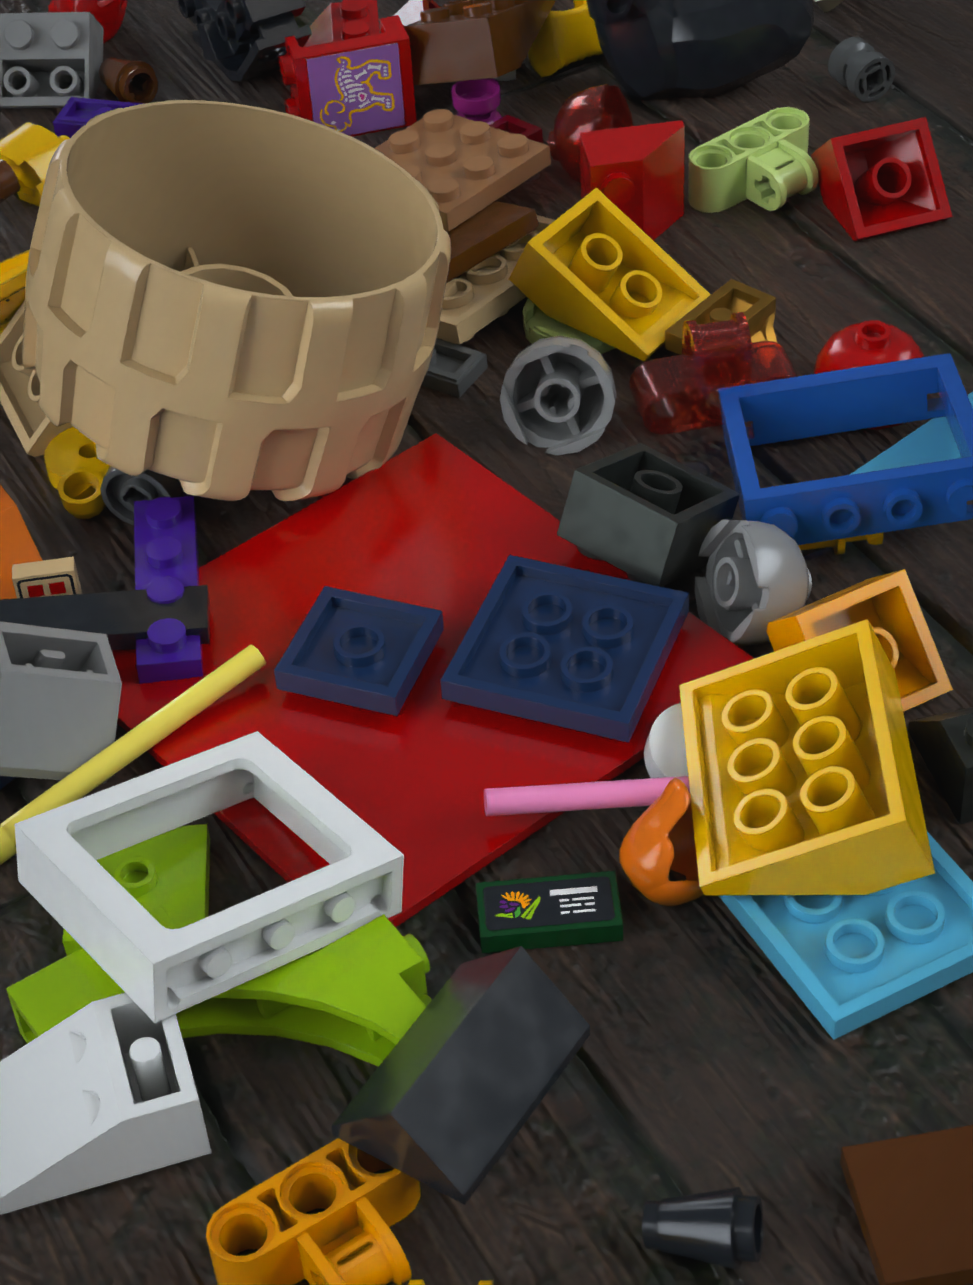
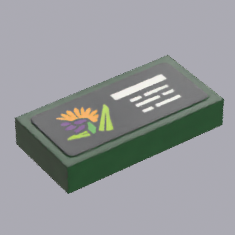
[476,871,623,953]

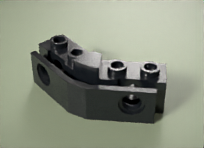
[177,0,312,82]

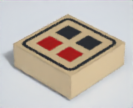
[12,556,82,598]

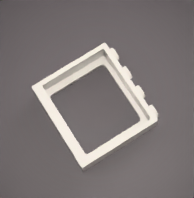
[14,731,404,1023]

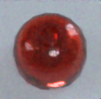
[548,84,634,184]

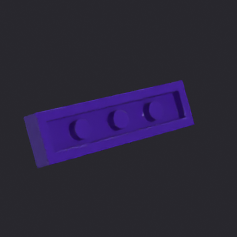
[134,496,203,684]

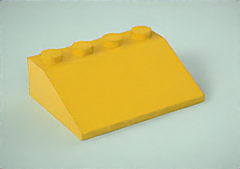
[679,619,935,895]

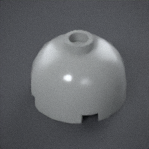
[500,336,616,455]
[695,519,812,646]

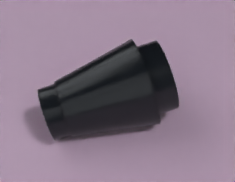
[642,1187,764,1270]

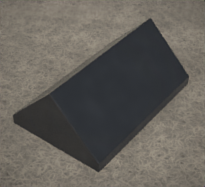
[331,946,590,1205]

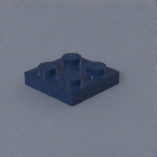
[274,586,444,716]

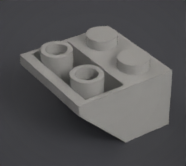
[0,12,103,109]
[0,622,122,784]

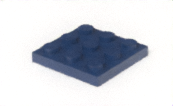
[440,555,689,743]

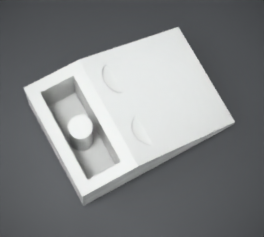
[0,993,212,1215]

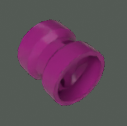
[452,78,502,125]

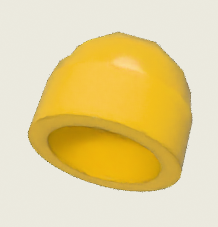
[58,467,106,519]

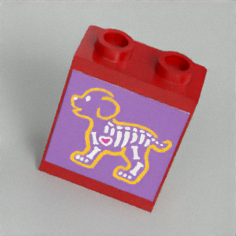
[279,15,417,136]

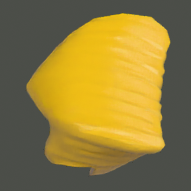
[528,0,603,77]

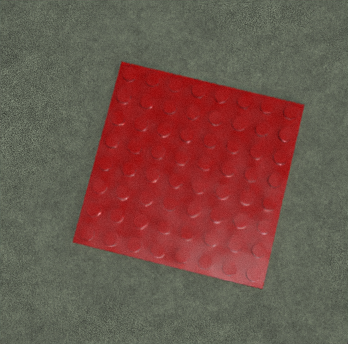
[112,433,755,928]

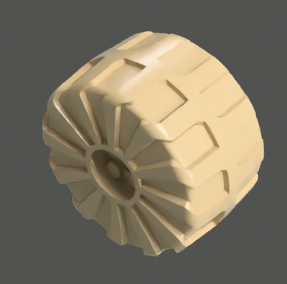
[22,100,451,501]

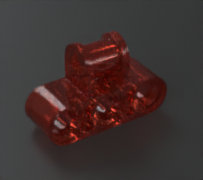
[629,312,798,434]

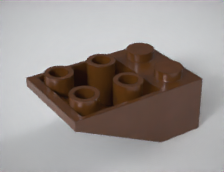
[404,0,555,85]

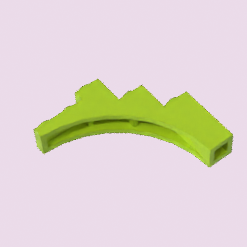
[6,906,432,1067]

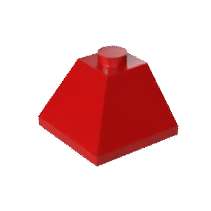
[811,117,953,242]

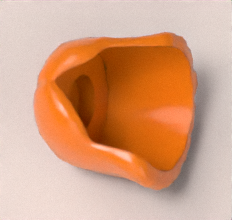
[619,777,704,906]

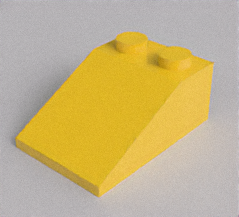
[509,188,711,361]

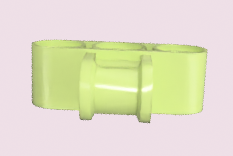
[688,107,819,213]

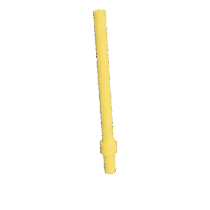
[0,644,266,865]

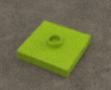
[63,824,210,955]

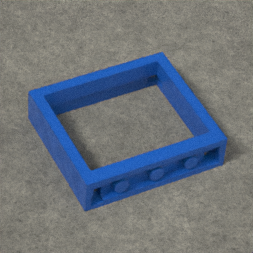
[718,353,973,545]

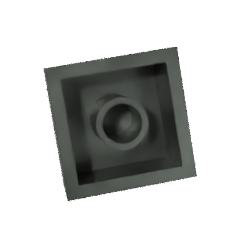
[557,443,740,587]

